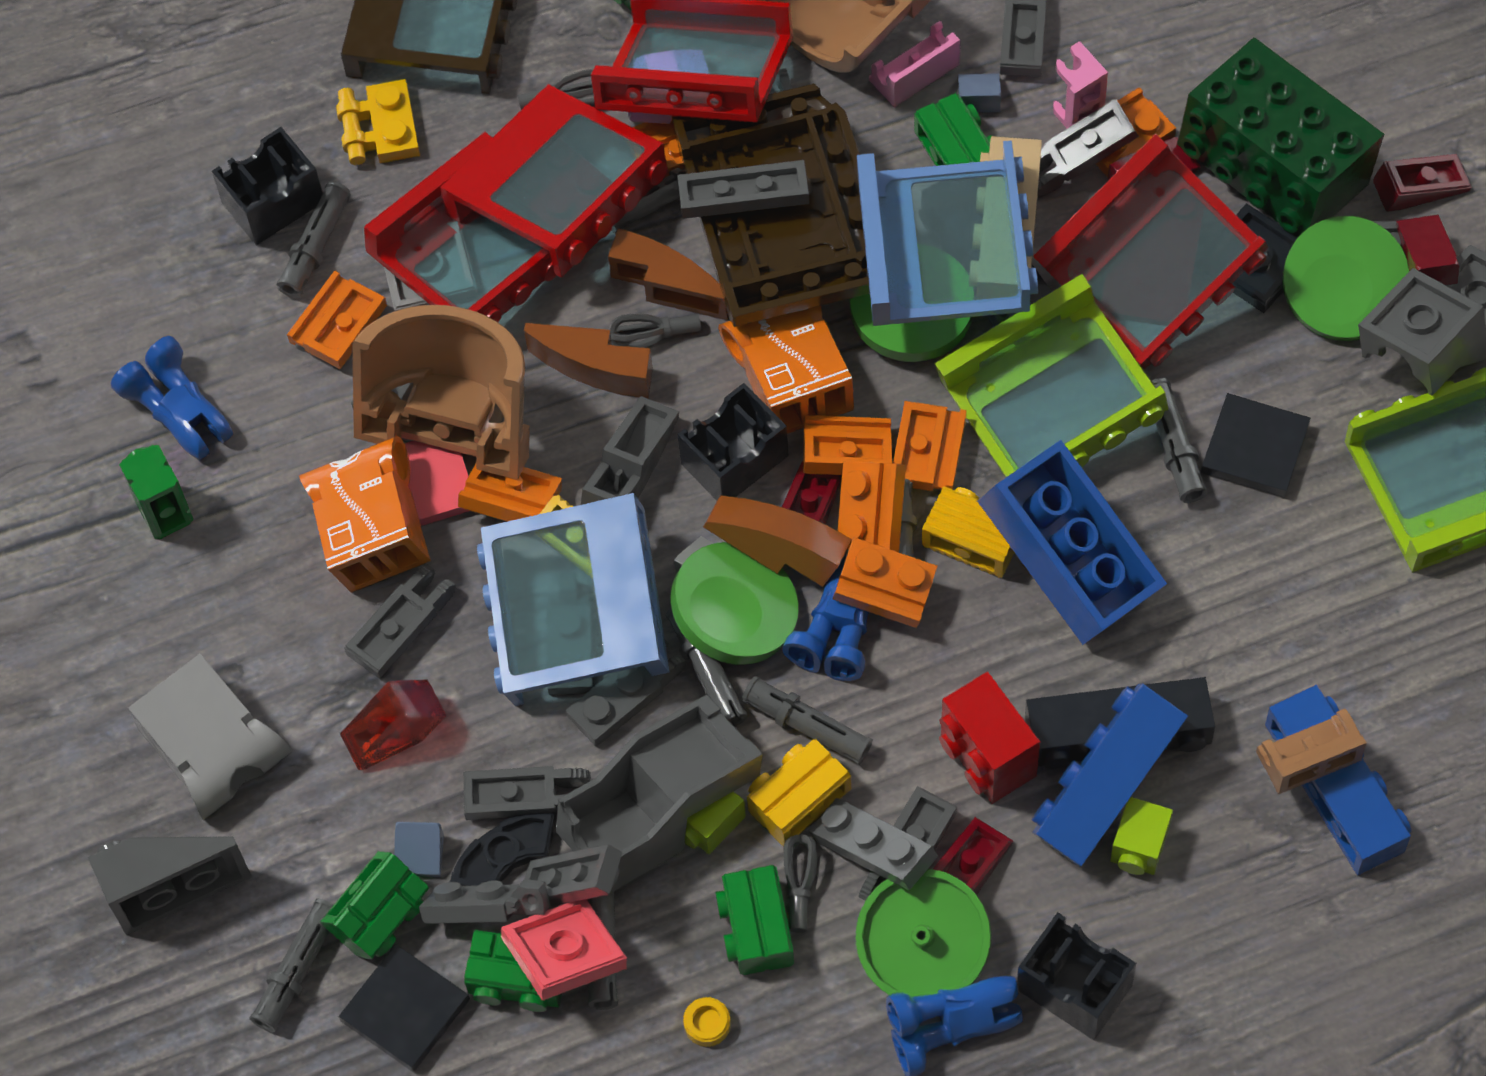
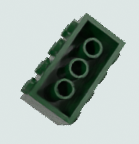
[1177,37,1385,237]

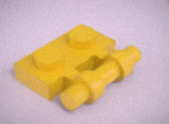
[336,79,420,165]

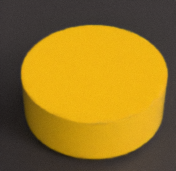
[683,997,731,1047]

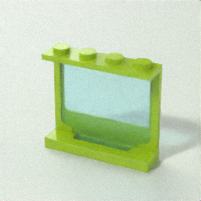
[935,274,1168,477]
[1344,367,1486,573]

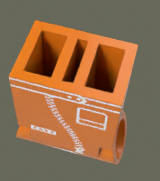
[718,306,854,434]
[299,436,431,593]

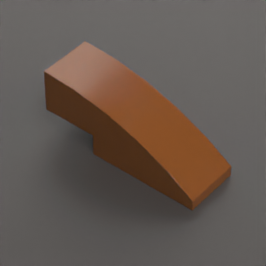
[608,228,729,320]
[524,323,653,399]
[703,495,851,587]

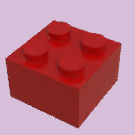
[939,671,1040,804]

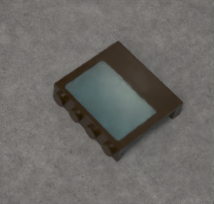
[341,0,517,94]

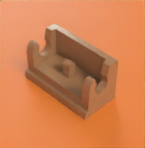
[1256,708,1367,795]

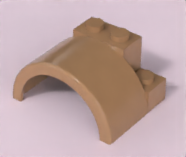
[758,0,931,73]
[352,305,530,480]

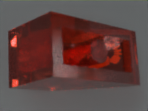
[340,679,447,770]

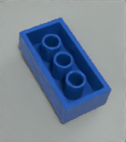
[977,440,1167,645]

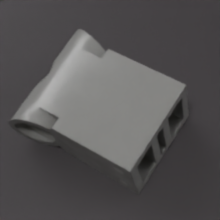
[128,654,292,821]

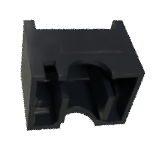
[212,127,323,246]
[677,383,789,501]
[1017,912,1137,1040]

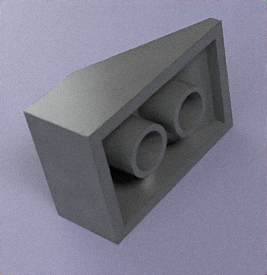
[88,836,252,935]

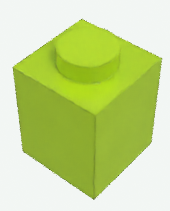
[685,791,746,855]
[1110,797,1173,875]

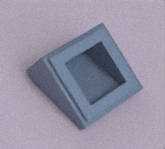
[958,74,1001,112]
[395,822,444,877]

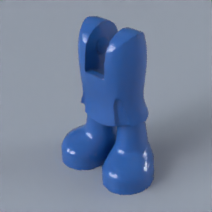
[111,336,234,460]
[782,554,869,681]
[886,976,1023,1076]

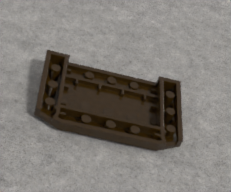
[672,84,870,327]

